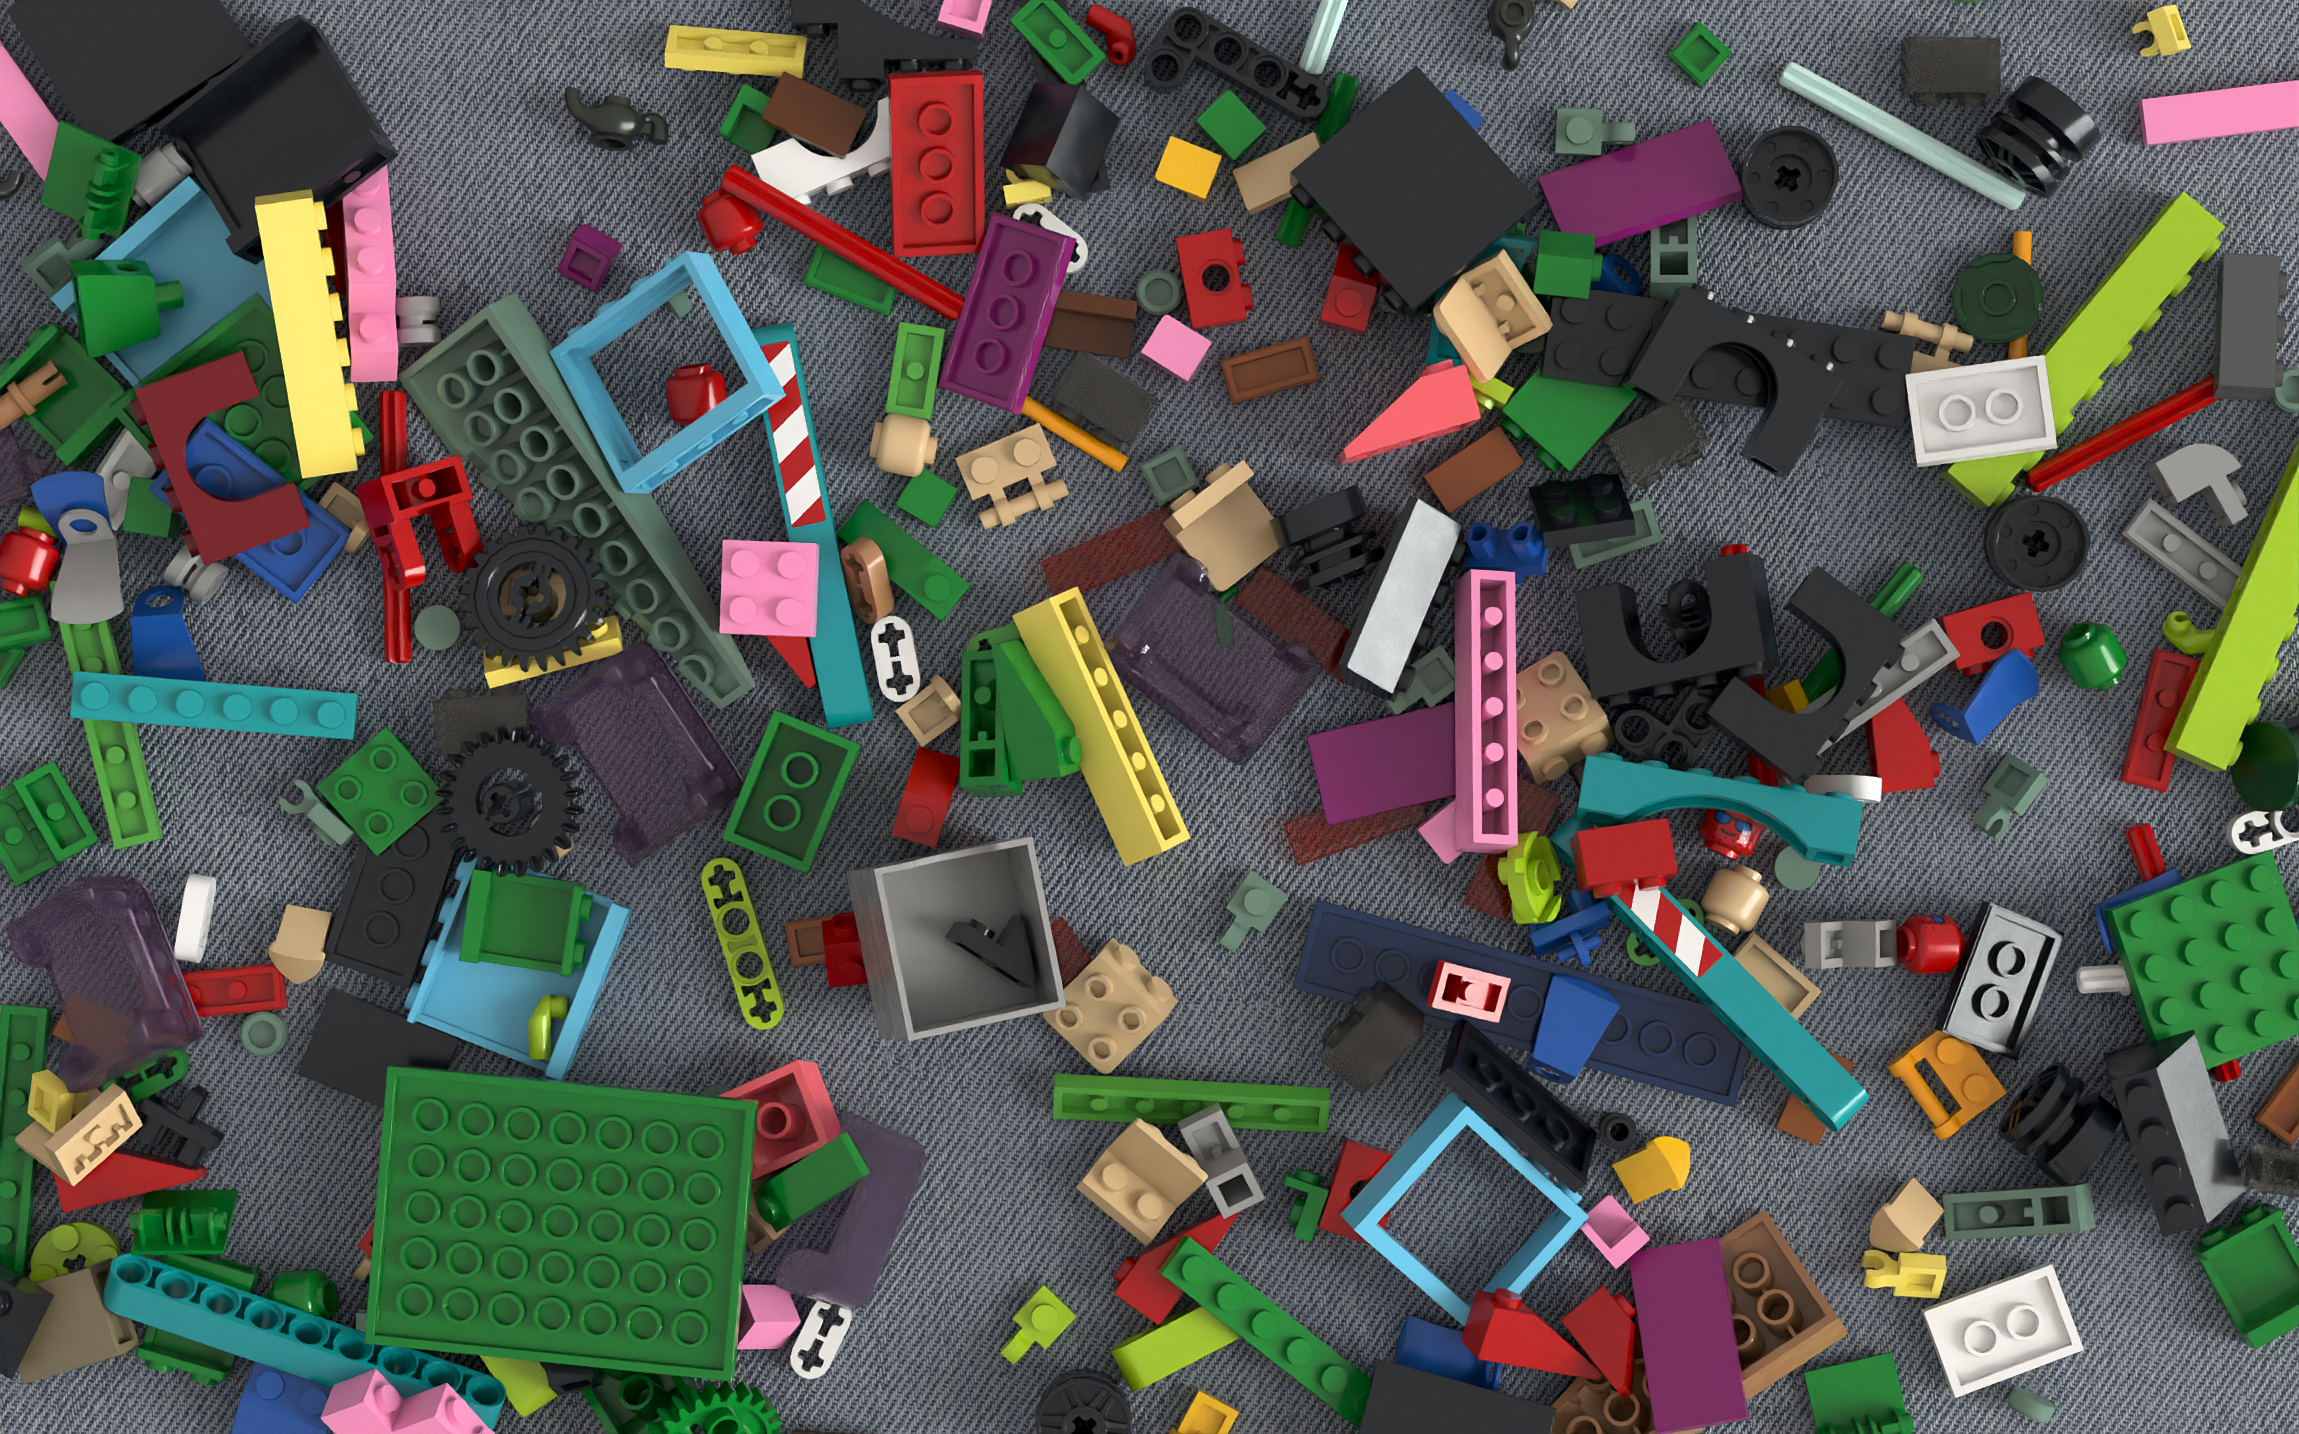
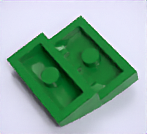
[0,760,99,888]

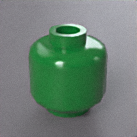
[2058,621,2128,691]
[265,1269,338,1320]

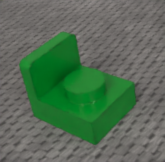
[1282,1168,1329,1243]

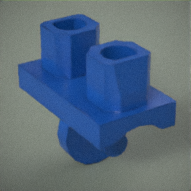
[1464,522,1550,584]
[1529,888,1611,967]

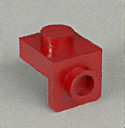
[821,913,868,988]

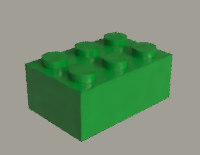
[722,710,863,873]

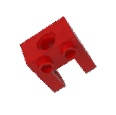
[355,455,484,591]

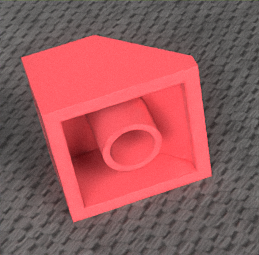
[719,1060,843,1182]

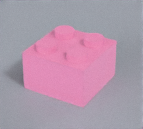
[719,540,820,638]

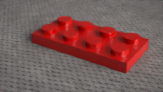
[888,70,985,258]

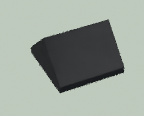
[999,82,1120,201]

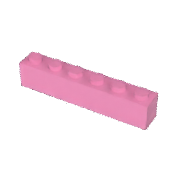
[1454,569,1518,854]

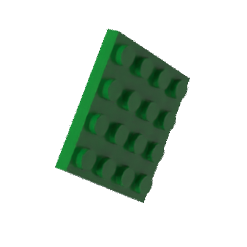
[109,292,375,492]
[2104,849,2299,1070]

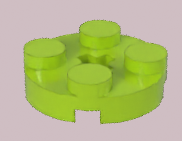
[1498,831,1562,924]
[29,1220,122,1283]

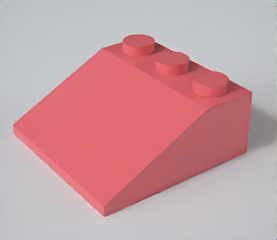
[1336,359,1481,466]

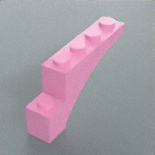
[341,127,398,382]
[321,1369,495,1434]

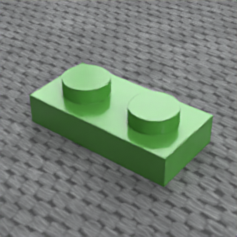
[885,322,946,421]

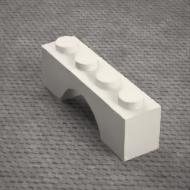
[751,97,890,206]

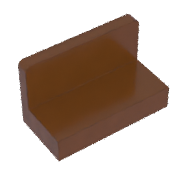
[762,71,868,159]
[1043,290,1138,359]

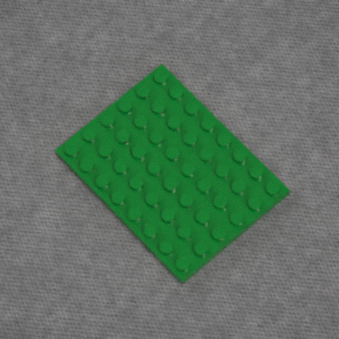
[364,1064,759,1381]

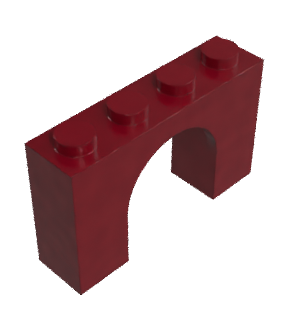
[130,349,311,566]

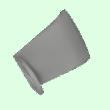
[51,509,125,624]

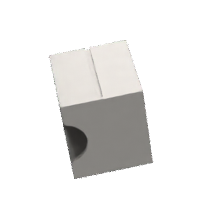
[846,836,1067,1041]

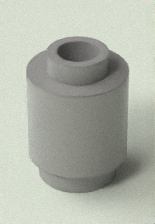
[132,142,193,208]

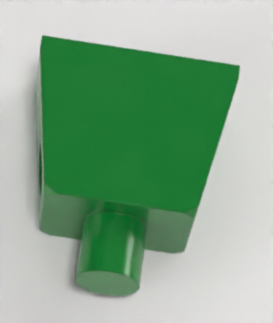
[69,260,184,358]

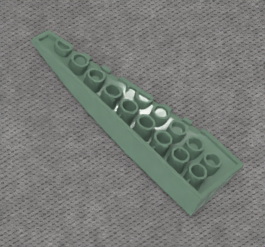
[397,293,756,710]

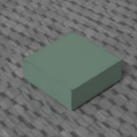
[1139,444,1200,506]

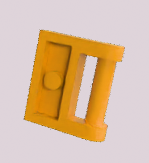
[1887,1029,2007,1141]

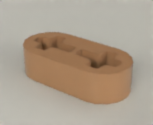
[840,537,894,624]

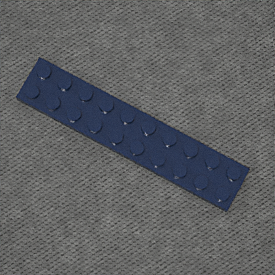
[1292,899,1750,1108]

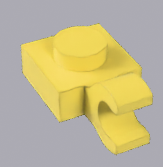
[1862,1250,1947,1299]

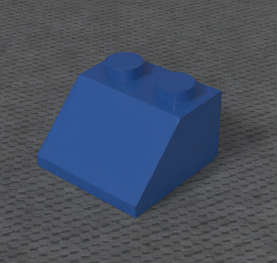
[231,1362,333,1434]

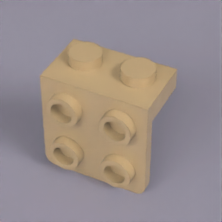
[1433,248,1553,384]
[1163,460,1279,592]
[1516,651,1615,786]
[1043,938,1178,1074]

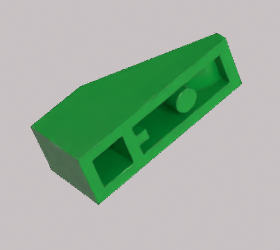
[837,499,971,622]
[991,638,1082,782]
[960,650,1023,798]
[754,1132,870,1233]

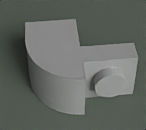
[2145,444,2249,527]
[1801,919,1897,969]
[1177,1102,1265,1219]

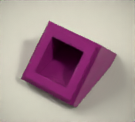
[557,224,623,294]

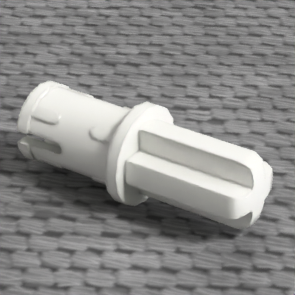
[2076,960,2131,996]

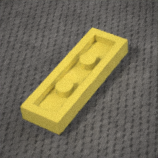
[665,25,807,79]
[483,615,623,689]

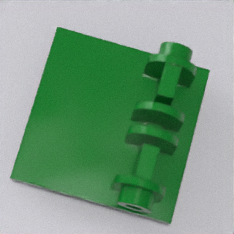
[40,120,142,240]
[316,727,445,856]
[130,1190,238,1256]
[1803,1351,1914,1434]

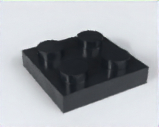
[1528,473,1636,549]

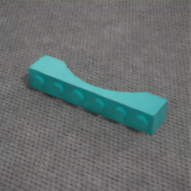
[70,671,359,740]
[1575,752,1863,868]

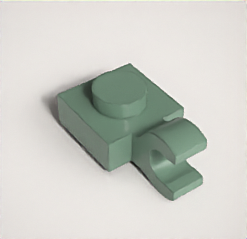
[1554,107,1635,157]
[20,227,105,298]
[1383,644,1455,716]
[1972,752,2049,840]
[278,779,358,846]
[1218,870,1288,953]

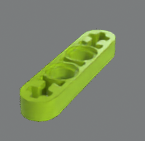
[701,857,785,1030]

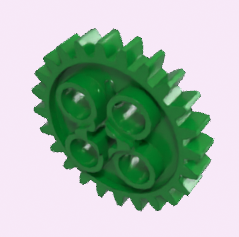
[645,1380,783,1434]

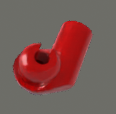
[1084,3,1137,66]

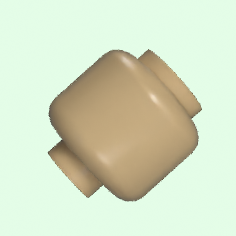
[869,413,938,477]
[1701,864,1769,936]

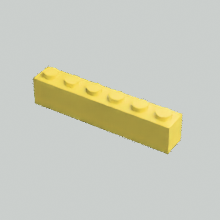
[255,189,366,478]
[1012,586,1190,867]

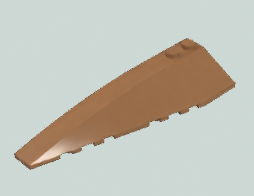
[1551,1209,1849,1434]

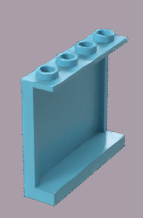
[50,176,273,386]
[404,854,633,1081]

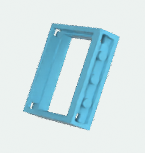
[549,250,786,494]
[1340,1091,1590,1327]

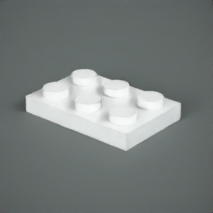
[1905,355,2057,468]
[1921,1262,2084,1398]

